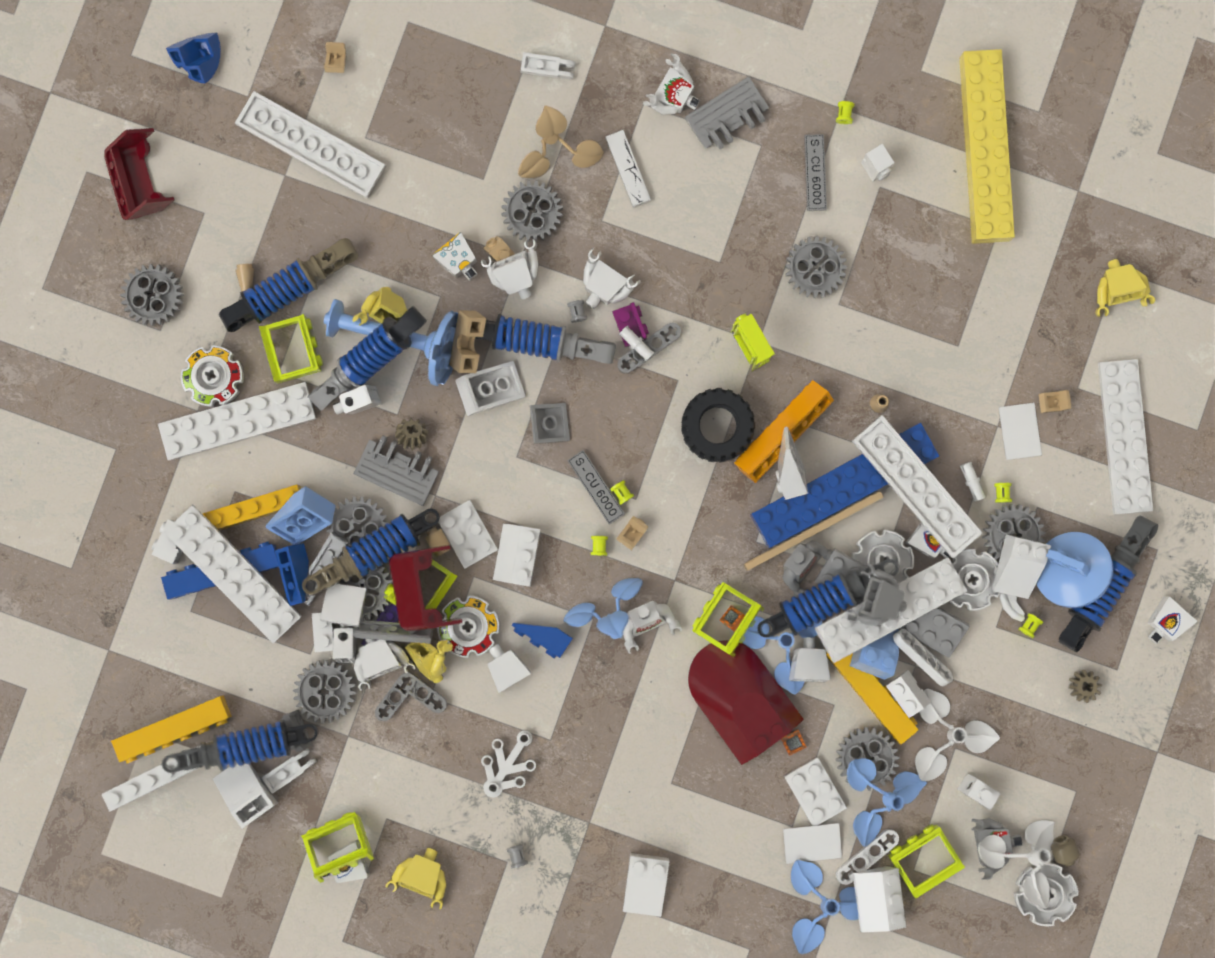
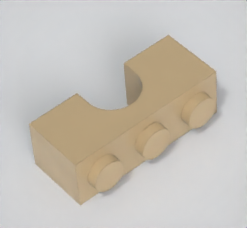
[449,310,486,373]

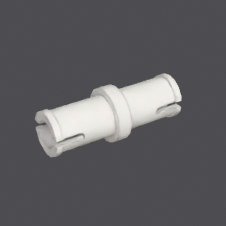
[619,326,655,361]
[960,462,986,502]

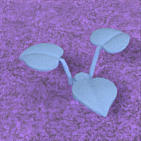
[563,578,643,639]
[743,616,822,694]
[847,758,927,847]
[791,860,859,954]

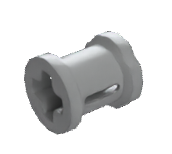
[567,300,587,323]
[507,844,528,868]

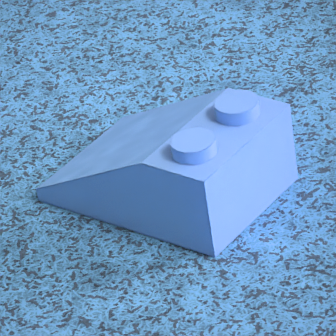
[266,486,336,545]
[850,629,899,680]

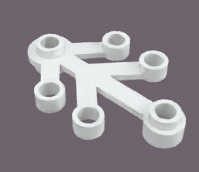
[481,730,536,798]

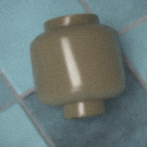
[1051,835,1079,866]

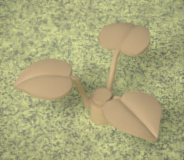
[518,105,604,178]

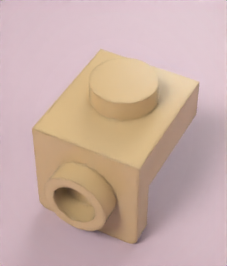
[324,42,347,73]
[483,236,515,262]
[1038,390,1071,413]
[616,516,648,551]

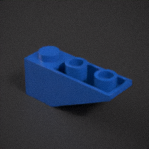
[512,623,573,659]

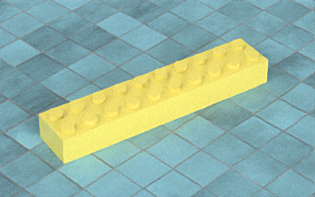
[959,49,1015,244]

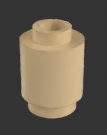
[425,527,451,557]

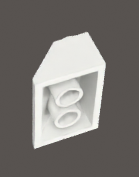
[493,523,541,587]
[853,866,906,932]

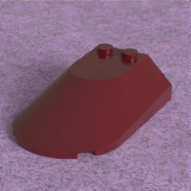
[688,640,804,765]

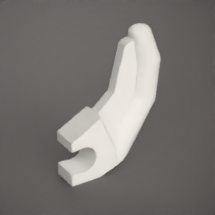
[999,593,1025,622]

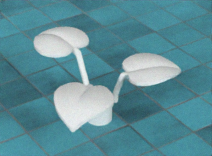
[915,689,1000,781]
[978,820,1054,909]

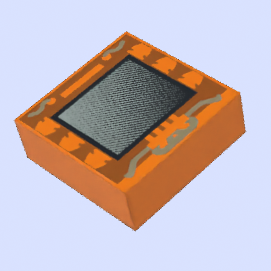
[719,606,745,632]
[781,729,806,756]

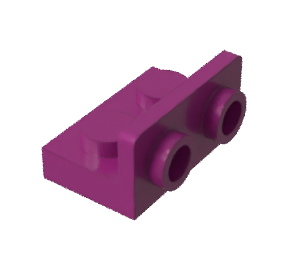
[612,302,649,348]

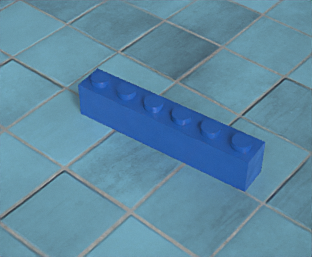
[161,542,279,600]

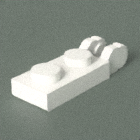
[520,52,575,79]
[261,748,317,794]

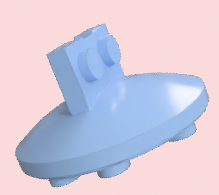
[1036,532,1113,608]

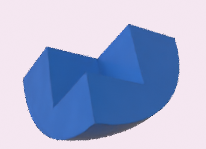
[166,32,221,84]

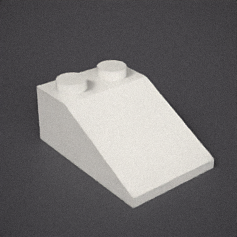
[455,361,526,416]
[776,426,808,500]
[992,534,1051,599]
[623,853,669,917]

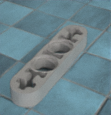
[618,323,681,374]

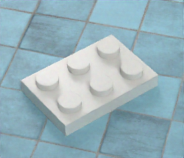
[439,500,498,569]
[784,757,847,826]

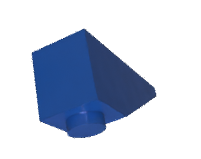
[275,543,309,606]

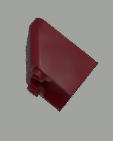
[104,128,175,220]
[389,545,463,631]

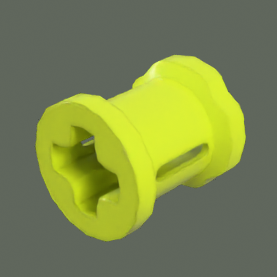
[836,101,854,125]
[610,480,634,505]
[994,483,1012,503]
[590,536,608,556]
[1018,613,1044,639]

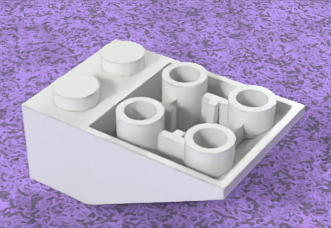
[213,763,278,829]

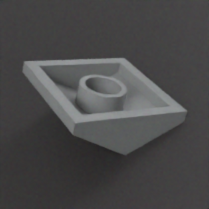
[530,403,570,444]

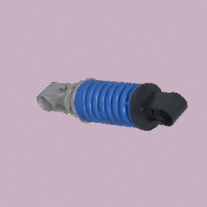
[307,306,427,411]
[475,314,616,364]

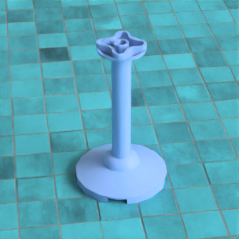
[324,299,458,386]

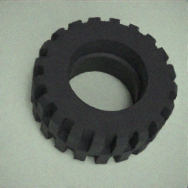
[681,388,755,463]

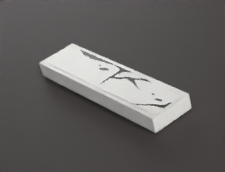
[606,130,651,208]

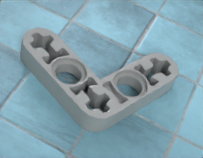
[375,673,447,721]

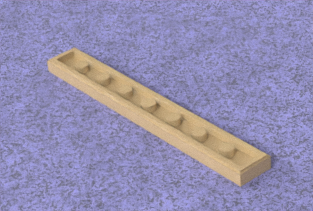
[744,491,883,571]

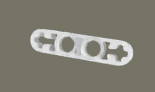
[893,629,953,686]
[836,829,899,885]

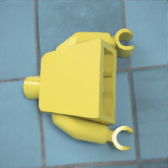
[1095,259,1155,317]
[352,287,407,326]
[405,640,452,683]
[386,848,446,909]

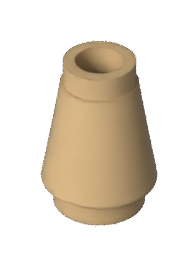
[235,264,254,291]
[870,394,889,413]

